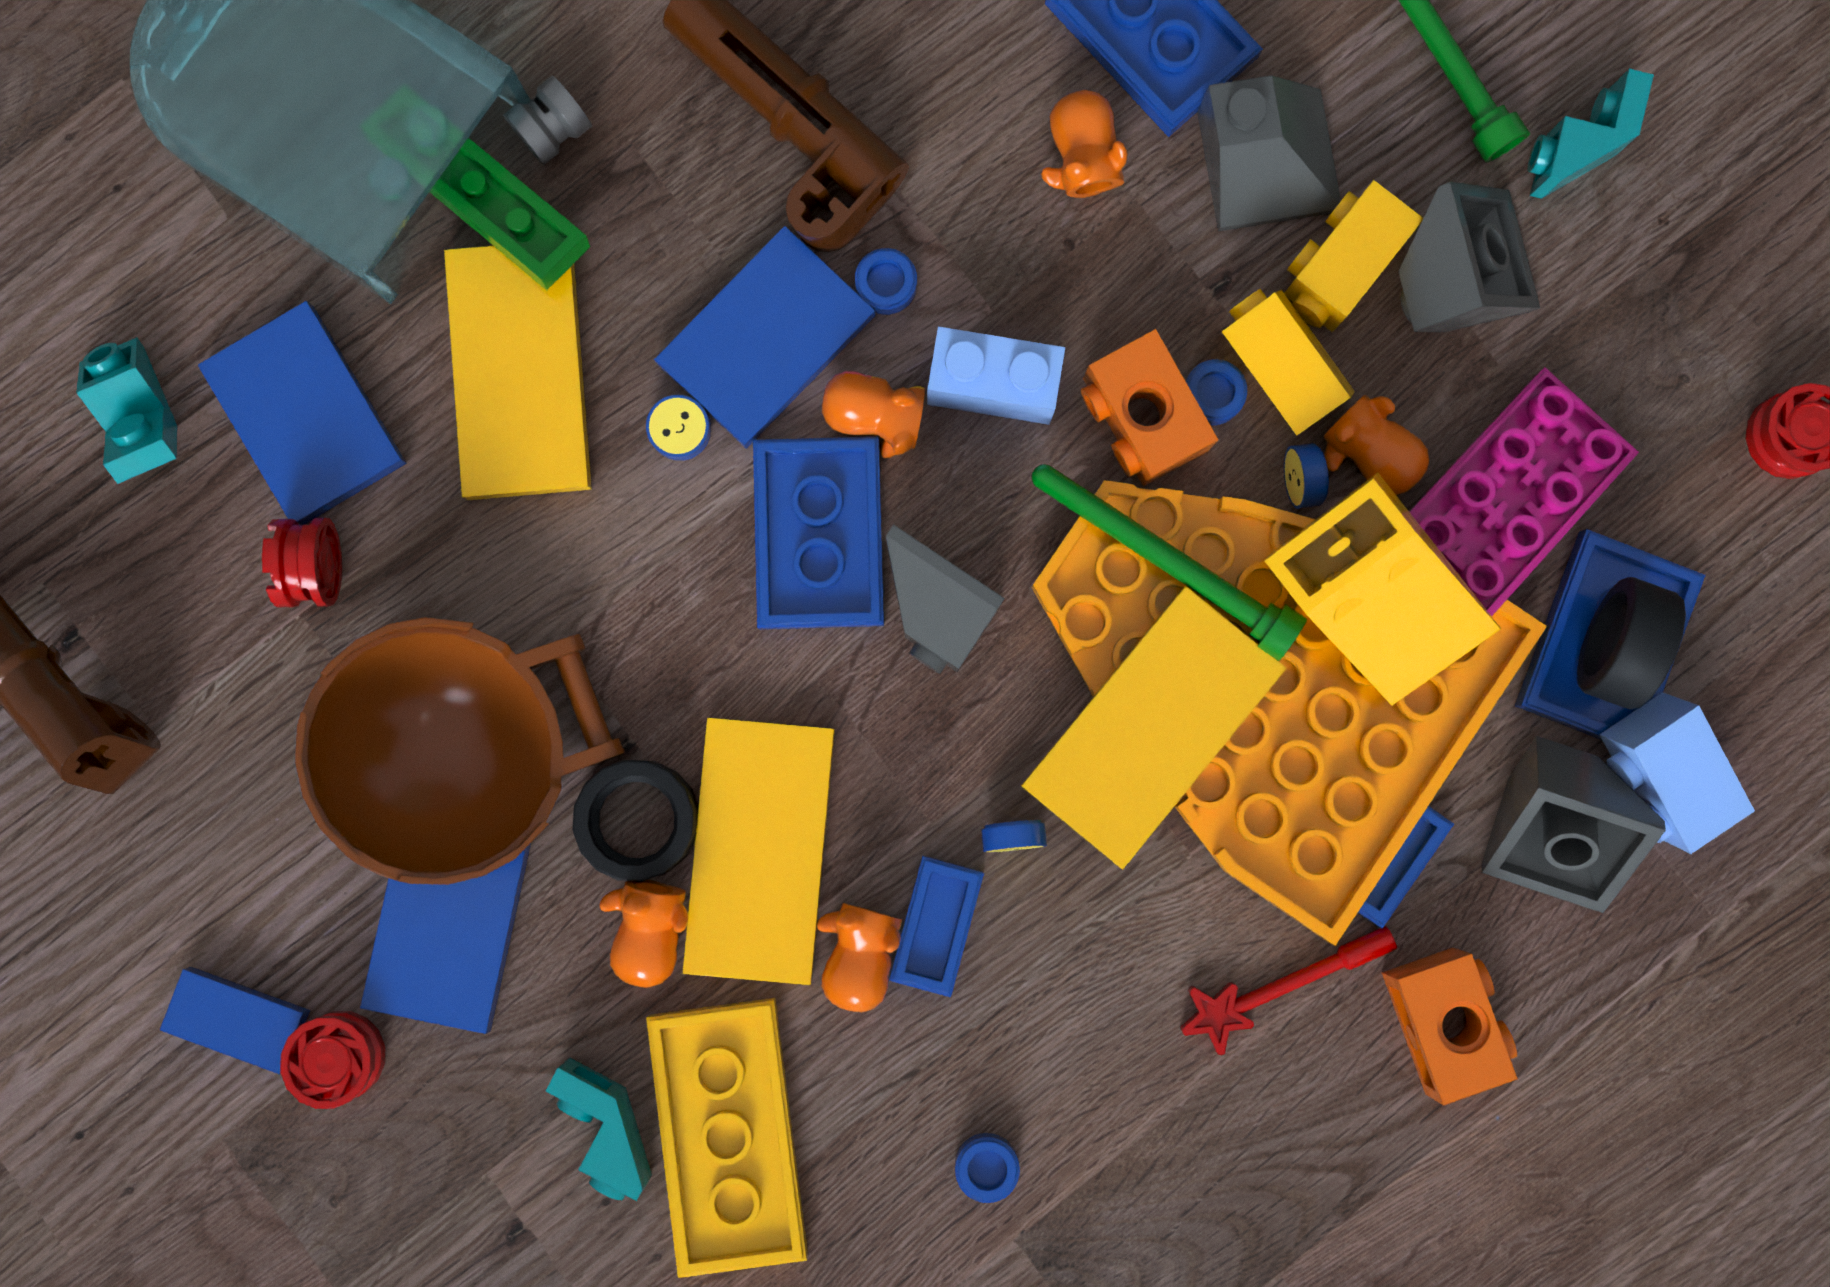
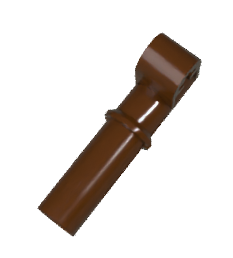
[663,0,909,252]
[0,595,161,794]

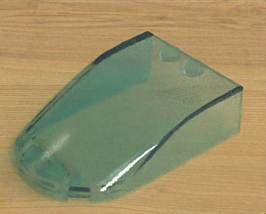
[130,0,531,304]

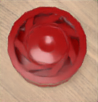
[1745,383,1830,479]
[262,518,342,607]
[280,1011,385,1109]

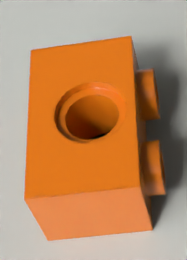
[1081,329,1218,487]
[1382,948,1518,1106]

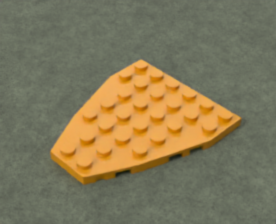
[1032,480,1547,946]

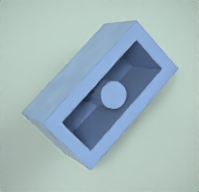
[927,326,1065,425]
[1599,692,1755,854]

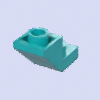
[1527,68,1654,199]
[76,337,178,484]
[546,1058,652,1201]

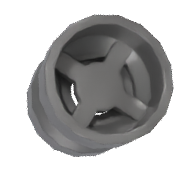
[503,75,592,165]

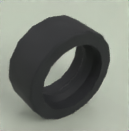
[1577,577,1686,709]
[572,760,698,882]

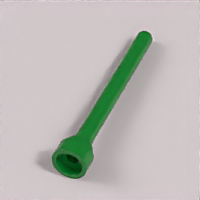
[1398,0,1530,163]
[1031,464,1308,661]

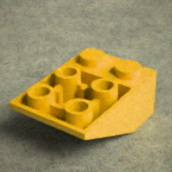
[1265,473,1501,705]

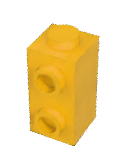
[1284,180,1423,332]
[1222,289,1355,435]

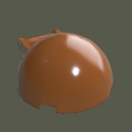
[295,617,625,885]

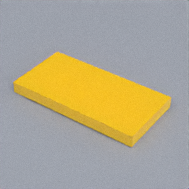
[444,246,592,500]
[1021,586,1287,870]
[683,718,835,985]
[646,998,808,1278]

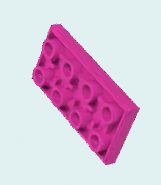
[1409,367,1639,616]

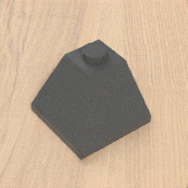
[1197,75,1341,232]
[1398,182,1540,332]
[886,524,1005,674]
[1482,736,1666,913]

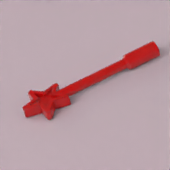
[1180,926,1397,1055]

